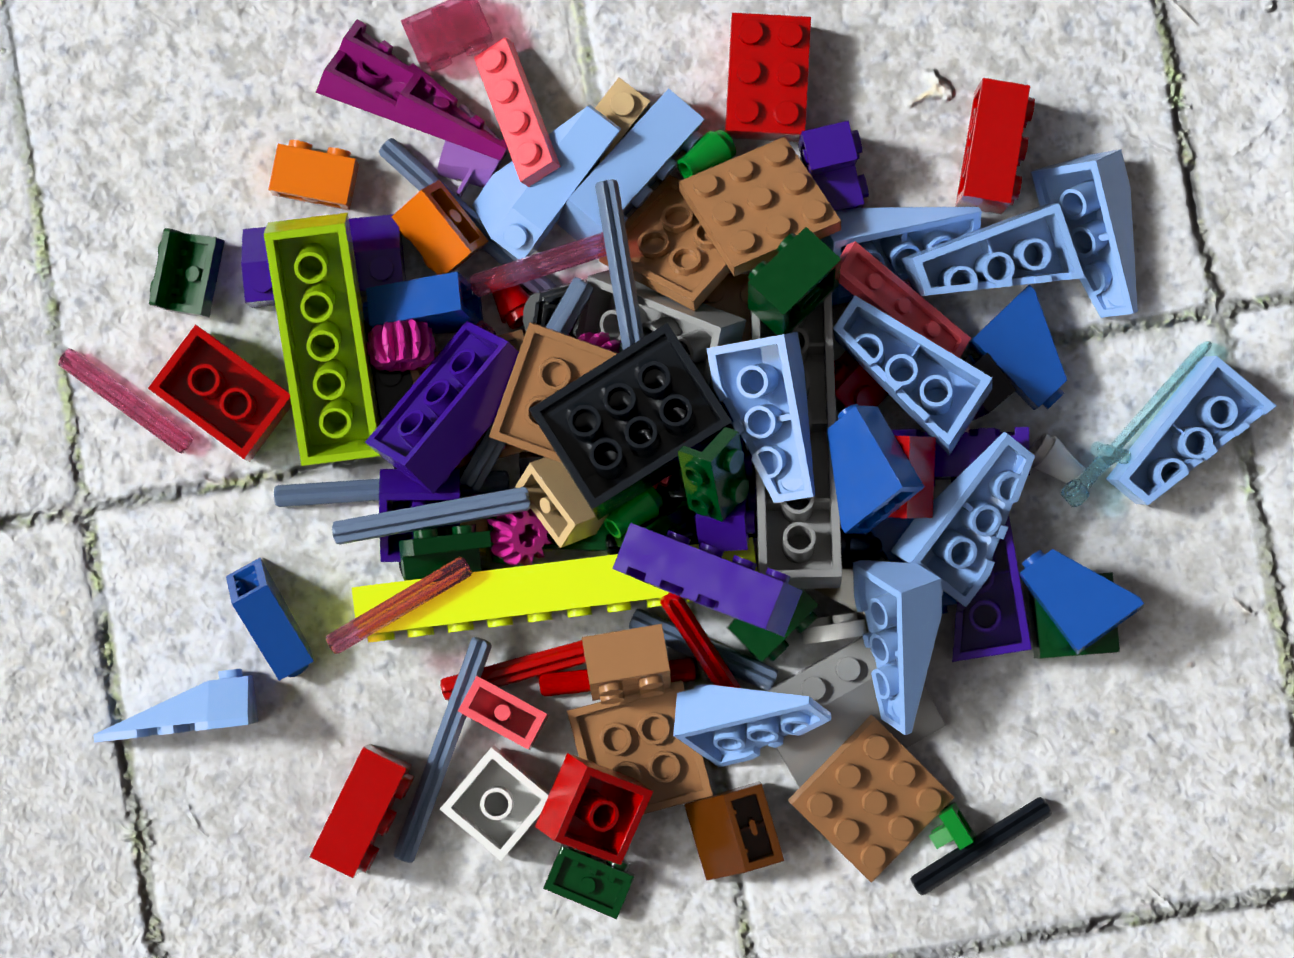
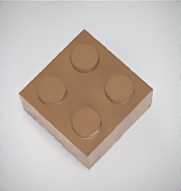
[582,624,671,704]

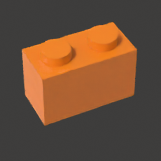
[268,140,359,211]
[391,179,489,275]

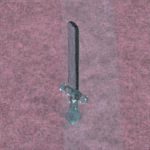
[1061,341,1212,507]

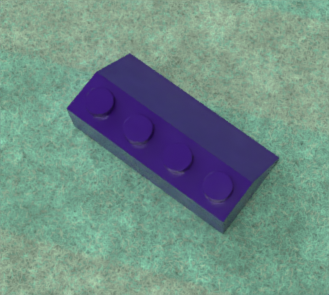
[241,214,406,308]
[365,321,519,494]

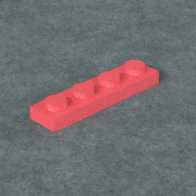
[474,37,561,187]
[839,241,971,358]

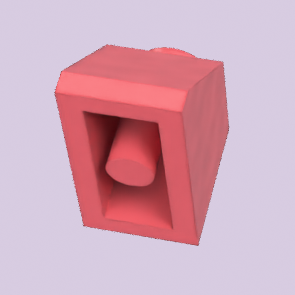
[458,676,549,750]

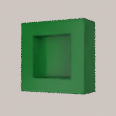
[929,802,976,850]

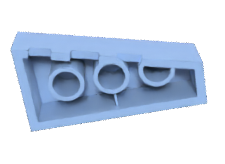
[557,88,704,254]
[902,203,1085,296]
[833,295,992,455]
[1106,356,1276,505]

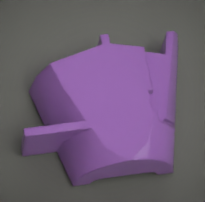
[438,104,509,198]

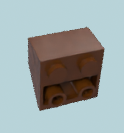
[684,781,784,881]

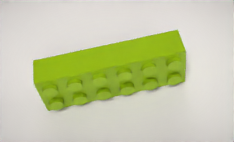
[264,213,380,466]

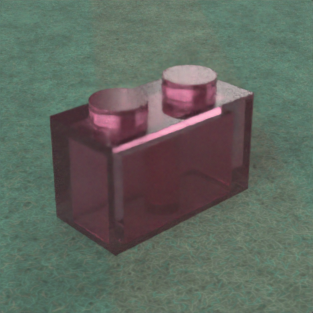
[400,0,494,72]

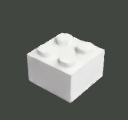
[440,746,550,861]

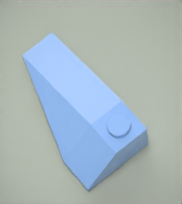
[472,105,621,262]
[1031,149,1138,318]
[820,207,982,306]
[706,332,815,503]
[891,432,1035,607]
[853,560,943,735]
[94,669,258,743]
[673,684,831,767]

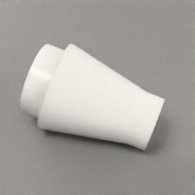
[1030,433,1087,488]

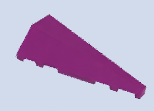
[315,19,508,161]

